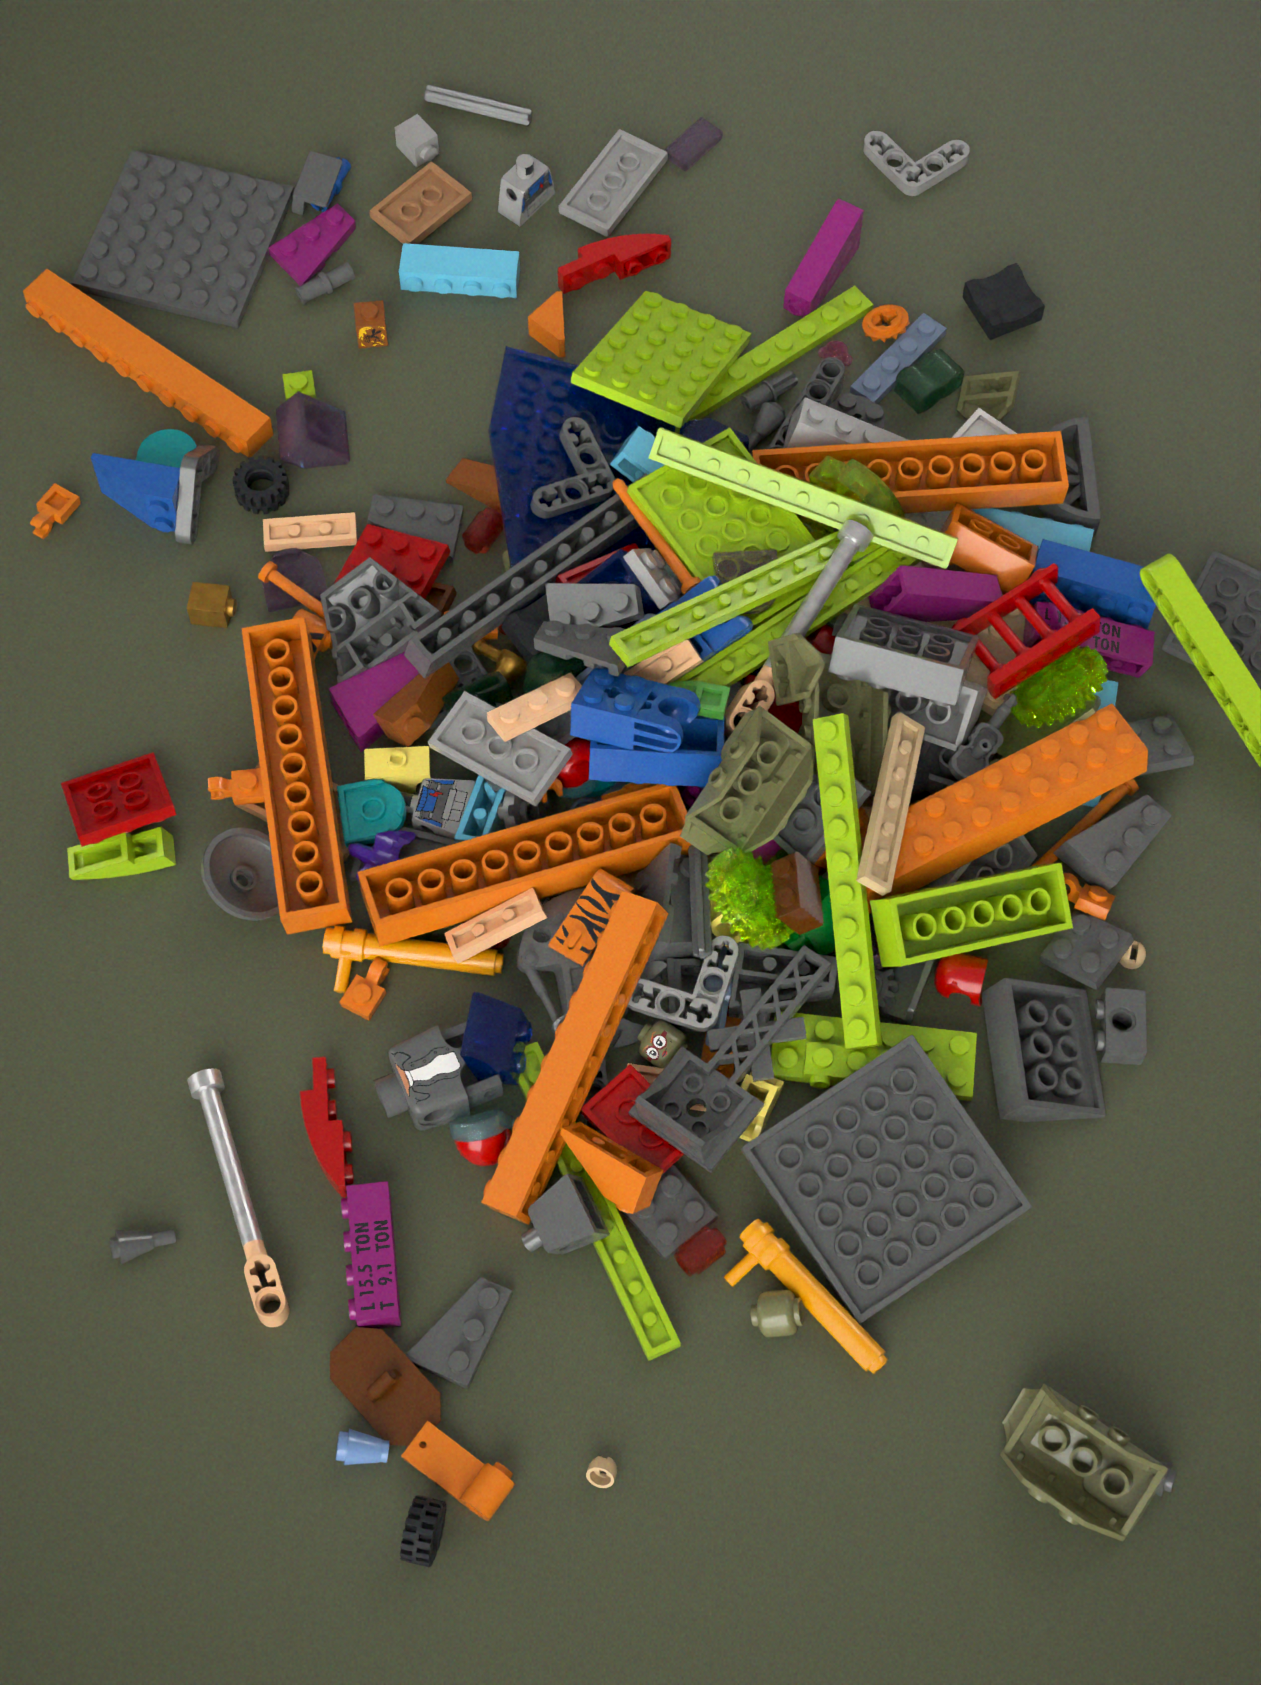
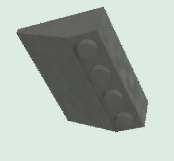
[828,604,979,706]
[982,978,1106,1122]

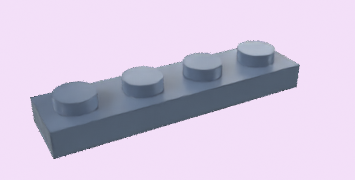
[850,313,947,404]

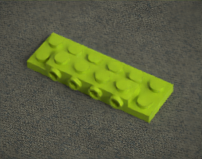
[771,1011,977,1101]

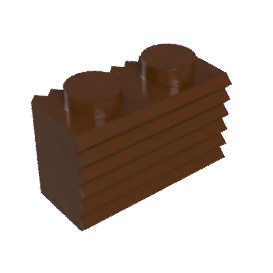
[770,852,824,935]

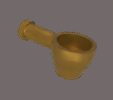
[473,639,529,684]

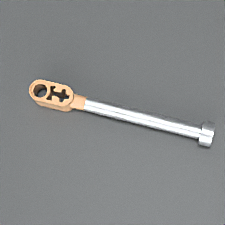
[724,520,873,738]
[187,1068,289,1327]

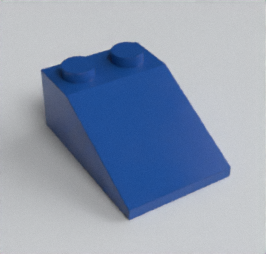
[91,453,180,532]

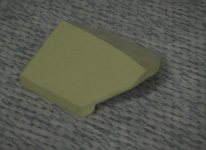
[956,371,1021,422]
[768,633,824,706]

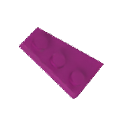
[268,203,356,286]

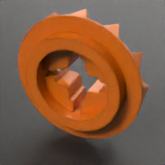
[862,304,910,343]

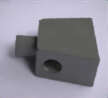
[521,1174,610,1255]

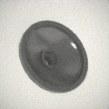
[201,828,279,921]

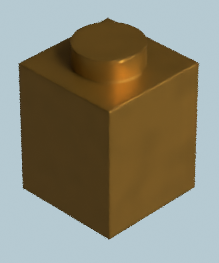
[187,582,237,628]

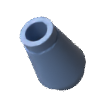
[335,1429,389,1465]

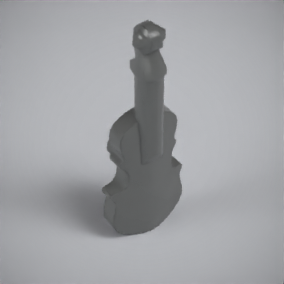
[948,693,1018,781]

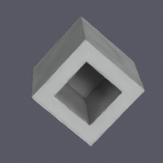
[394,114,439,168]

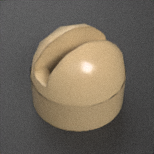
[1119,941,1146,969]
[586,1456,617,1488]

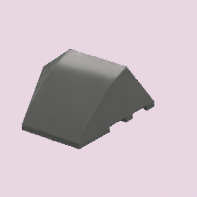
[320,557,442,684]

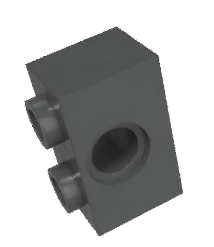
[1094,988,1147,1065]

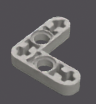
[863,131,970,196]
[628,935,739,1032]

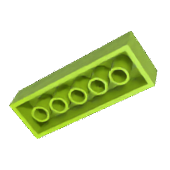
[870,863,1073,967]

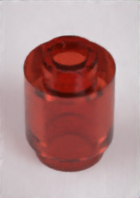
[462,507,505,554]
[674,1226,727,1277]

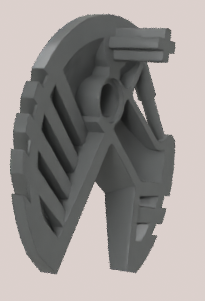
[517,888,667,1049]

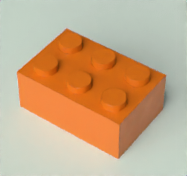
[940,502,1038,595]

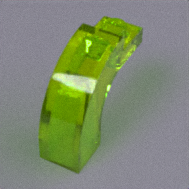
[809,455,905,518]

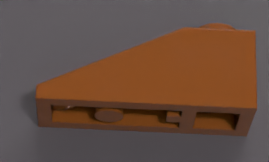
[446,458,536,525]
[373,662,459,747]

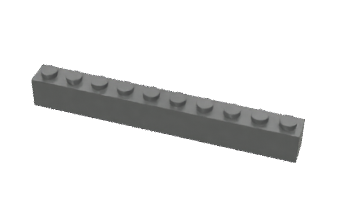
[404,473,648,679]

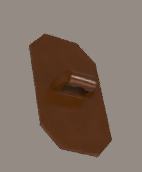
[330,1327,441,1446]

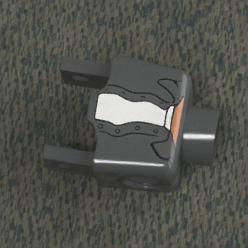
[373,1019,503,1131]

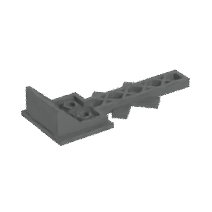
[629,945,832,1173]

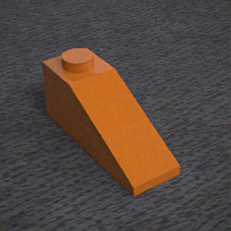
[560,1121,663,1214]

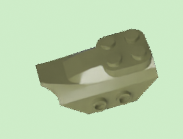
[798,653,891,796]
[680,705,815,857]
[1000,1384,1168,1541]

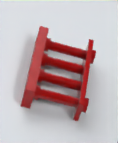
[951,563,1101,699]

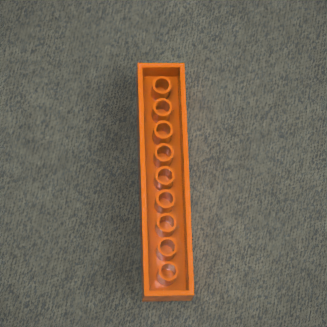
[752,431,1069,520]
[241,617,353,934]
[860,703,1148,914]
[357,784,691,947]

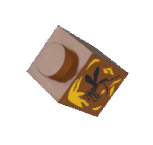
[354,300,388,348]

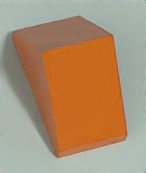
[528,291,565,358]

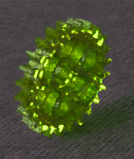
[1010,646,1109,728]
[705,847,794,950]

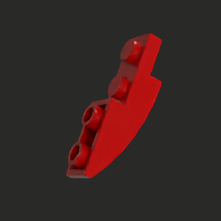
[557,234,671,294]
[300,1057,354,1197]

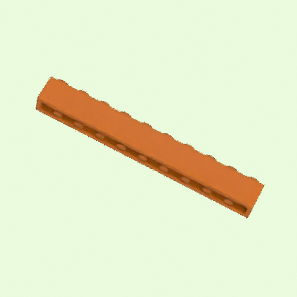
[23,269,274,458]
[481,891,669,1225]

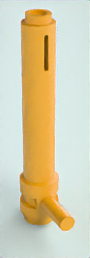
[323,925,504,993]
[724,1218,888,1374]

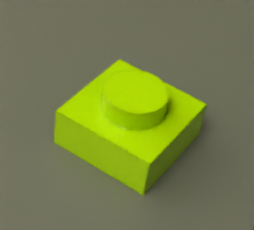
[282,370,317,405]

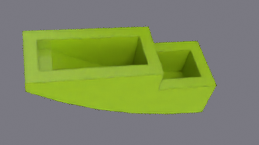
[67,827,176,880]

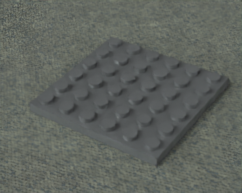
[71,150,294,329]
[740,1035,1032,1324]

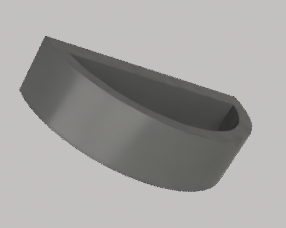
[1037,416,1101,535]

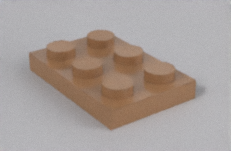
[369,161,472,244]

